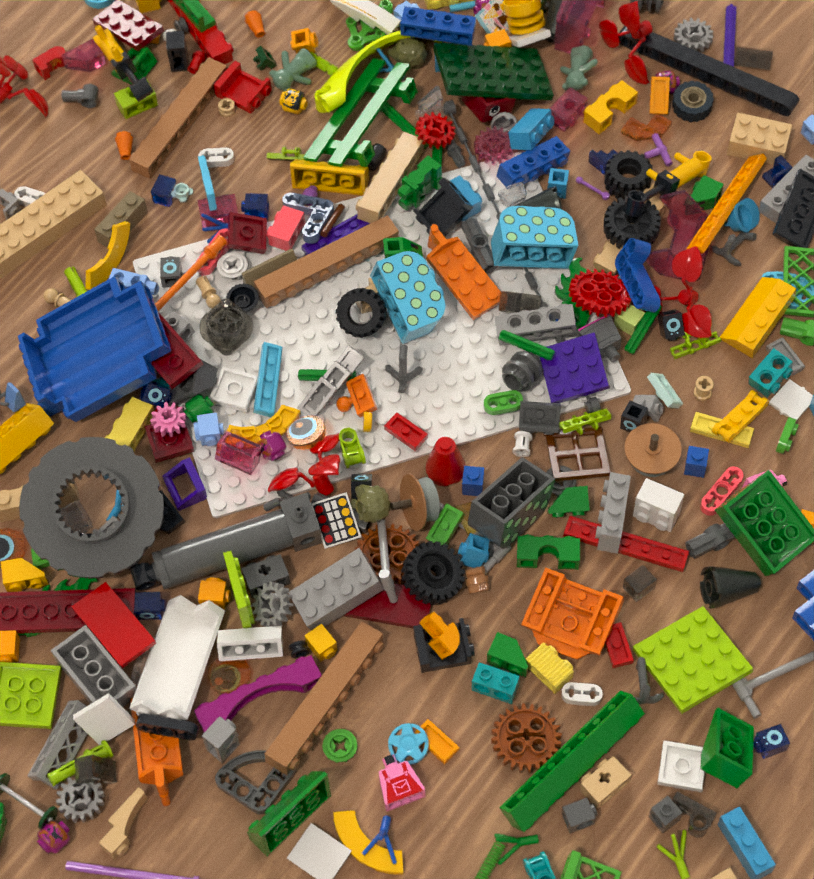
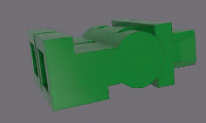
[397,155,442,211]

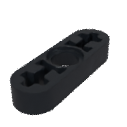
[136,714,199,740]

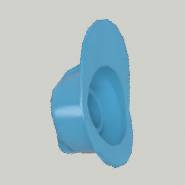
[724,198,760,233]

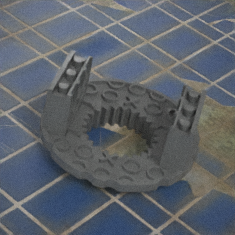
[19,437,165,579]

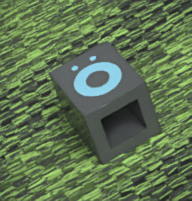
[160,256,182,288]

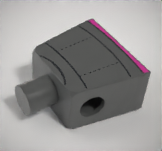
[576,314,622,363]

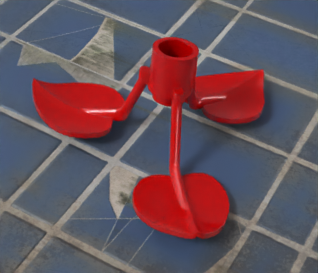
[598,1,653,84]
[0,55,48,118]
[632,246,712,338]
[268,433,340,496]

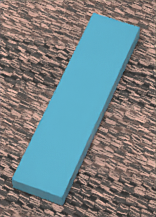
[198,155,217,211]
[253,342,282,417]

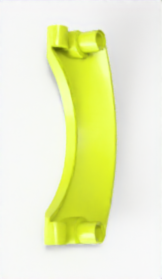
[314,31,443,113]

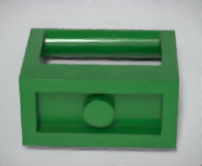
[111,48,157,84]

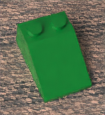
[700,708,754,788]

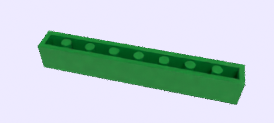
[499,690,645,832]

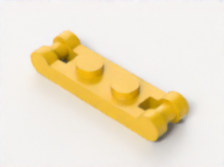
[711,390,769,443]

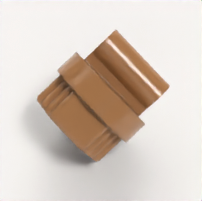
[465,566,489,594]

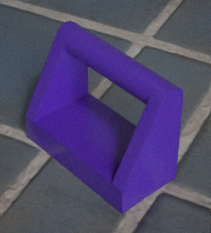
[162,457,207,510]

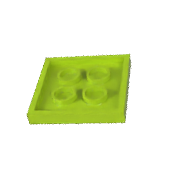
[223,551,255,628]
[0,662,62,729]

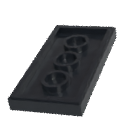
[772,169,814,248]

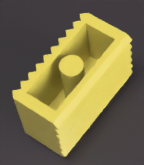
[525,642,574,694]

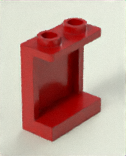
[214,60,272,114]

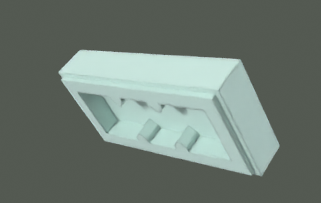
[647,373,683,408]

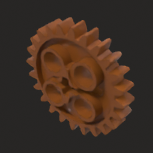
[355,523,420,584]
[491,703,562,774]

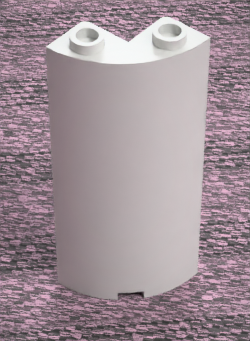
[129,595,225,720]

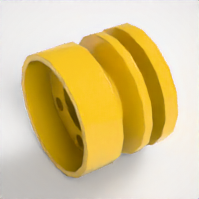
[503,0,545,35]

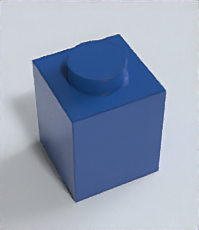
[684,446,709,478]
[462,466,484,496]

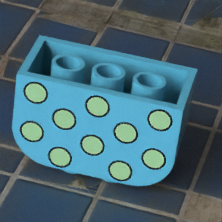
[491,206,578,269]
[370,251,445,344]

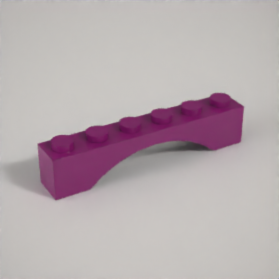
[194,655,322,733]

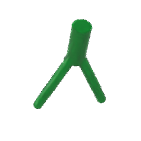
[494,833,539,865]

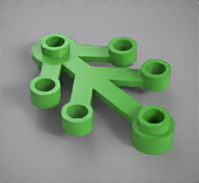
[346,0,393,51]

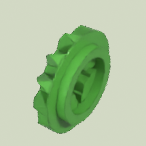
[323,729,357,763]

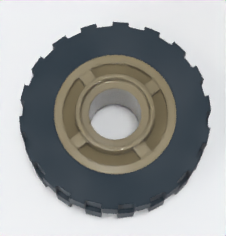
[672,81,714,122]

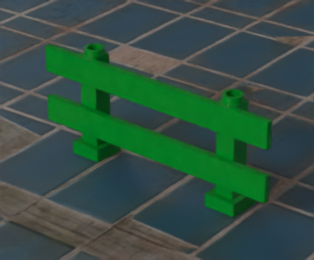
[303,58,418,167]

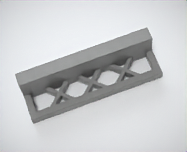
[27,700,87,790]

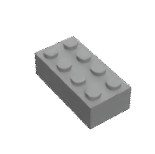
[288,548,384,631]
[51,625,136,707]

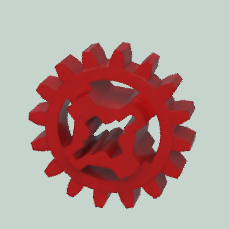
[415,112,455,149]

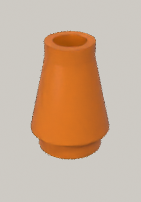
[245,10,265,38]
[115,131,133,160]

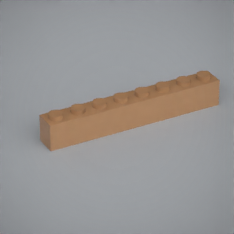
[129,57,227,179]
[254,215,399,309]
[265,621,384,775]

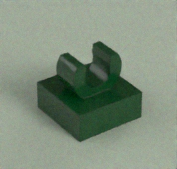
[253,45,277,70]

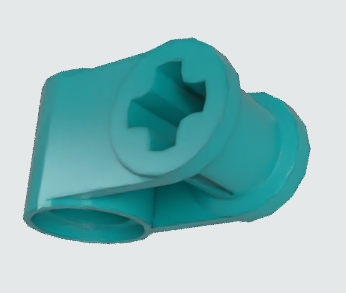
[523,851,556,879]

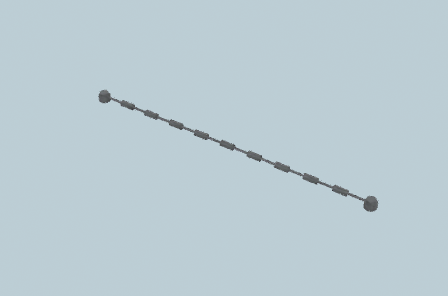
[442,100,601,414]

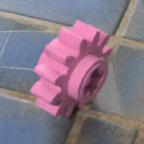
[150,402,187,437]

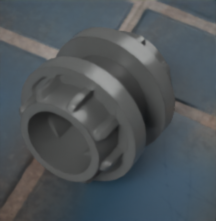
[502,351,542,392]

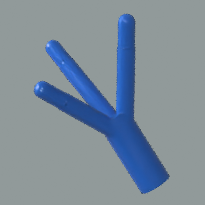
[201,213,228,243]
[362,816,397,864]

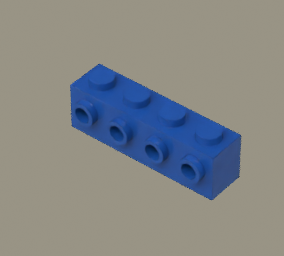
[400,6,476,46]
[496,136,570,191]

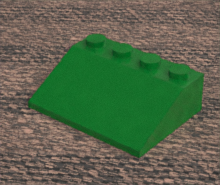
[715,470,814,576]
[247,771,331,857]

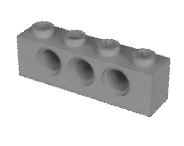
[495,304,577,346]

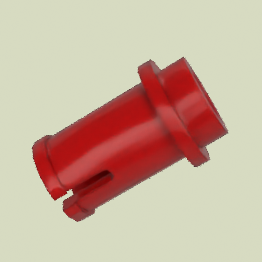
[187,51,206,75]

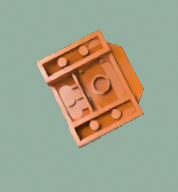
[521,567,625,660]

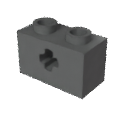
[241,554,291,598]

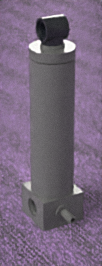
[130,492,322,591]

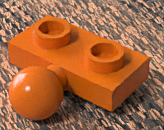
[336,374,378,418]

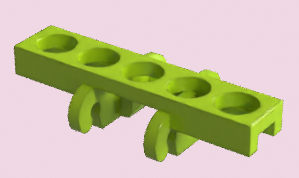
[267,147,305,160]
[670,331,721,359]
[559,408,611,435]

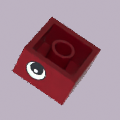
[462,96,516,123]

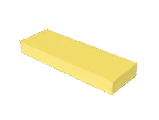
[690,412,754,448]

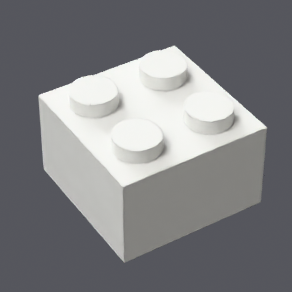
[633,478,684,532]

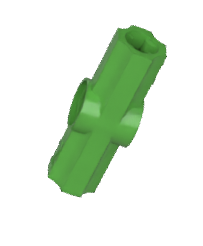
[780,317,814,346]

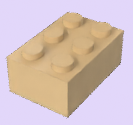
[727,112,792,167]

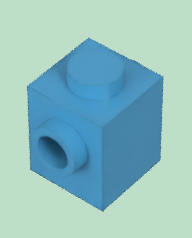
[548,168,569,199]
[458,533,489,568]

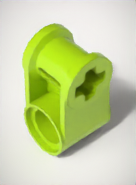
[339,428,366,469]

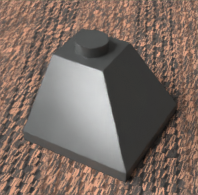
[169,358,218,405]

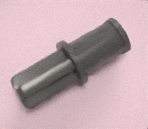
[446,139,466,168]

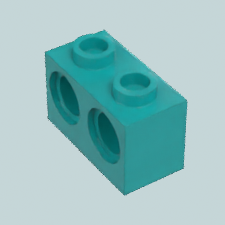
[748,348,793,398]
[472,662,520,704]

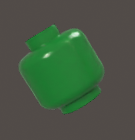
[184,394,214,423]

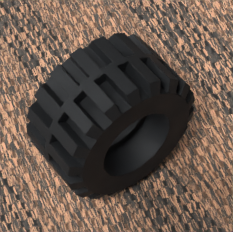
[604,150,653,200]
[336,288,387,338]

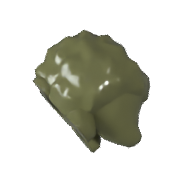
[388,37,427,70]
[351,484,390,523]

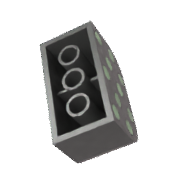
[468,457,555,549]

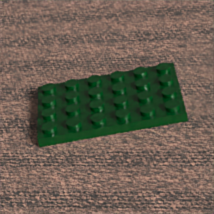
[433,43,554,100]

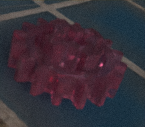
[474,126,513,165]

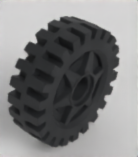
[603,196,661,249]
[401,541,465,605]

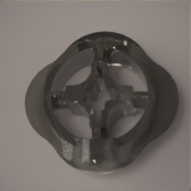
[199,298,253,356]

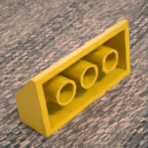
[290,159,369,196]
[720,277,796,359]
[0,403,54,474]

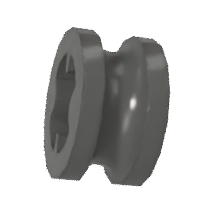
[173,17,189,32]

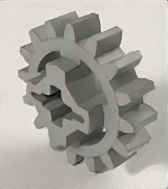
[674,18,713,52]
[252,582,293,627]
[56,774,105,823]

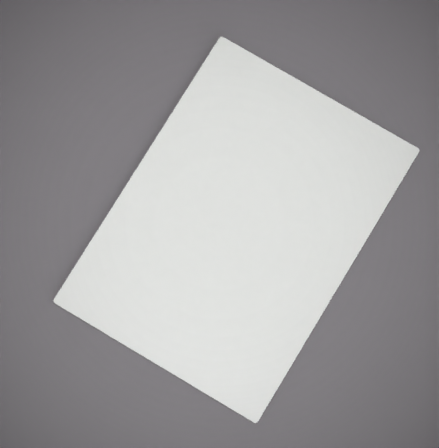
[133,151,631,518]

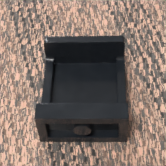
[413,177,474,237]
[413,618,475,673]

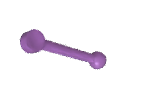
[576,177,609,200]

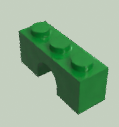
[516,534,580,570]

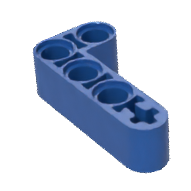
[615,238,660,313]

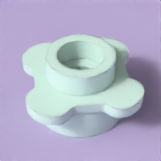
[171,183,193,202]

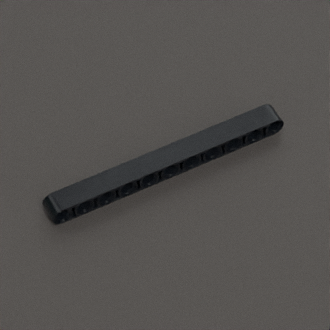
[619,26,800,116]

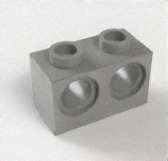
[202,716,240,764]

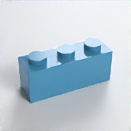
[508,108,554,150]
[718,806,776,879]

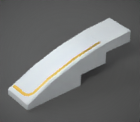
[330,0,401,35]

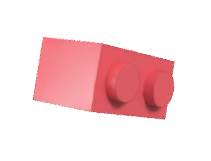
[267,205,305,251]

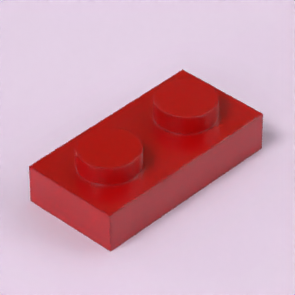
[384,412,428,452]
[605,622,634,668]

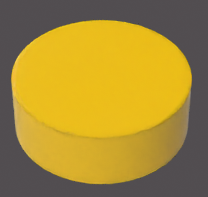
[363,412,372,432]

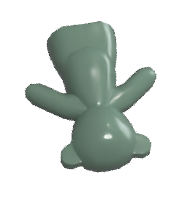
[560,45,598,91]
[269,48,317,92]

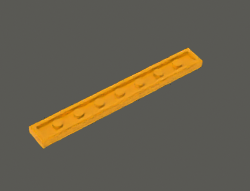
[686,154,767,254]

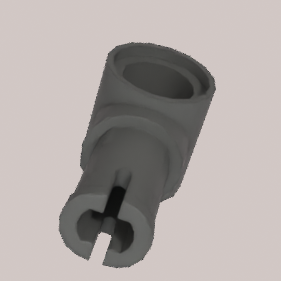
[61,84,99,108]

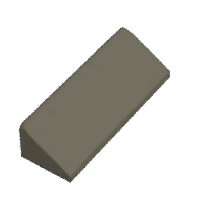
[242,249,297,288]

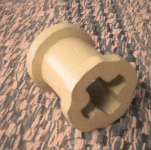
[694,376,714,401]

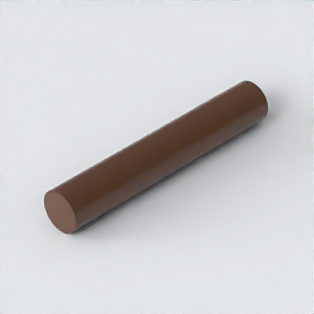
[320,204,345,237]

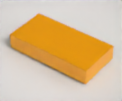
[649,76,670,115]
[414,719,459,765]

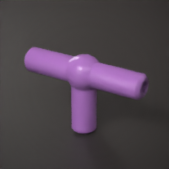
[644,133,673,166]

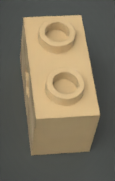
[580,756,631,810]

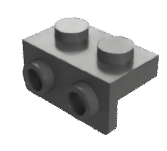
[519,401,561,435]

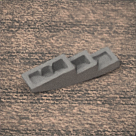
[297,345,365,420]

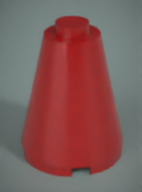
[425,437,466,487]

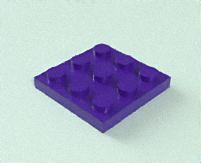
[539,332,610,403]

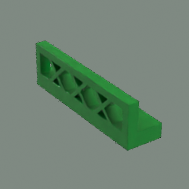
[173,0,216,33]

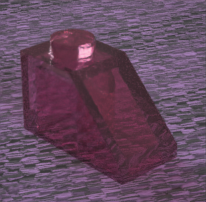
[61,39,106,72]

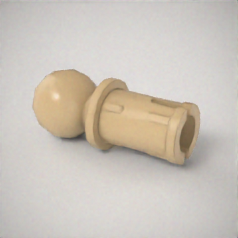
[196,276,221,309]
[44,288,71,308]

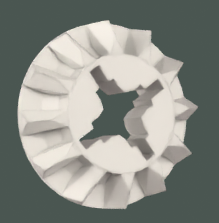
[217,252,248,280]

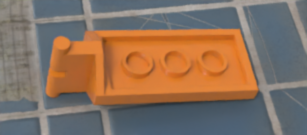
[426,224,505,321]
[130,698,184,806]

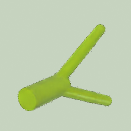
[657,830,690,879]

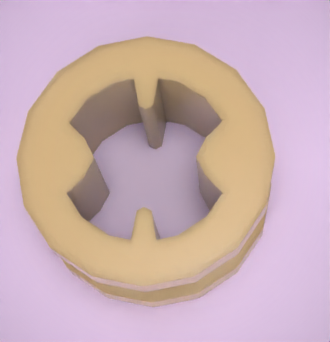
[218,98,235,117]

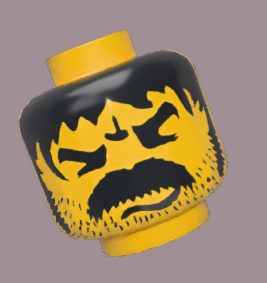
[279,88,308,115]

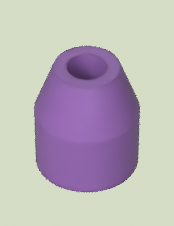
[302,185,318,206]

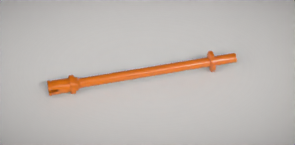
[155,235,227,311]

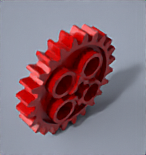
[568,269,631,318]

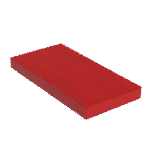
[71,582,156,669]

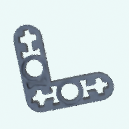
[282,192,334,244]

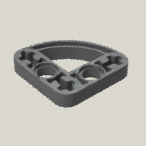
[215,750,296,815]

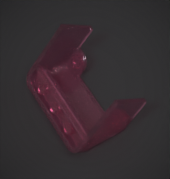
[555,0,605,54]
[646,190,710,281]

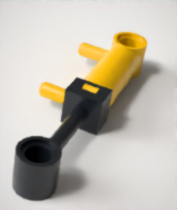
[92,25,154,102]
[623,151,712,217]

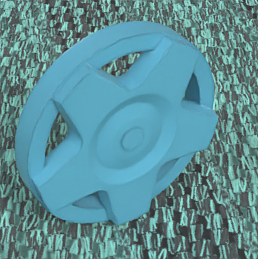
[388,723,429,765]

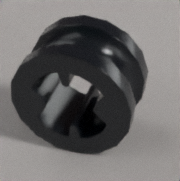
[289,640,309,659]

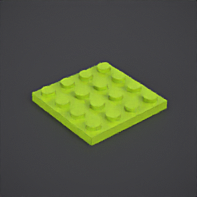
[633,606,753,714]

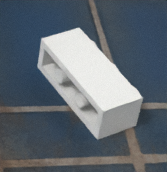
[217,626,283,661]

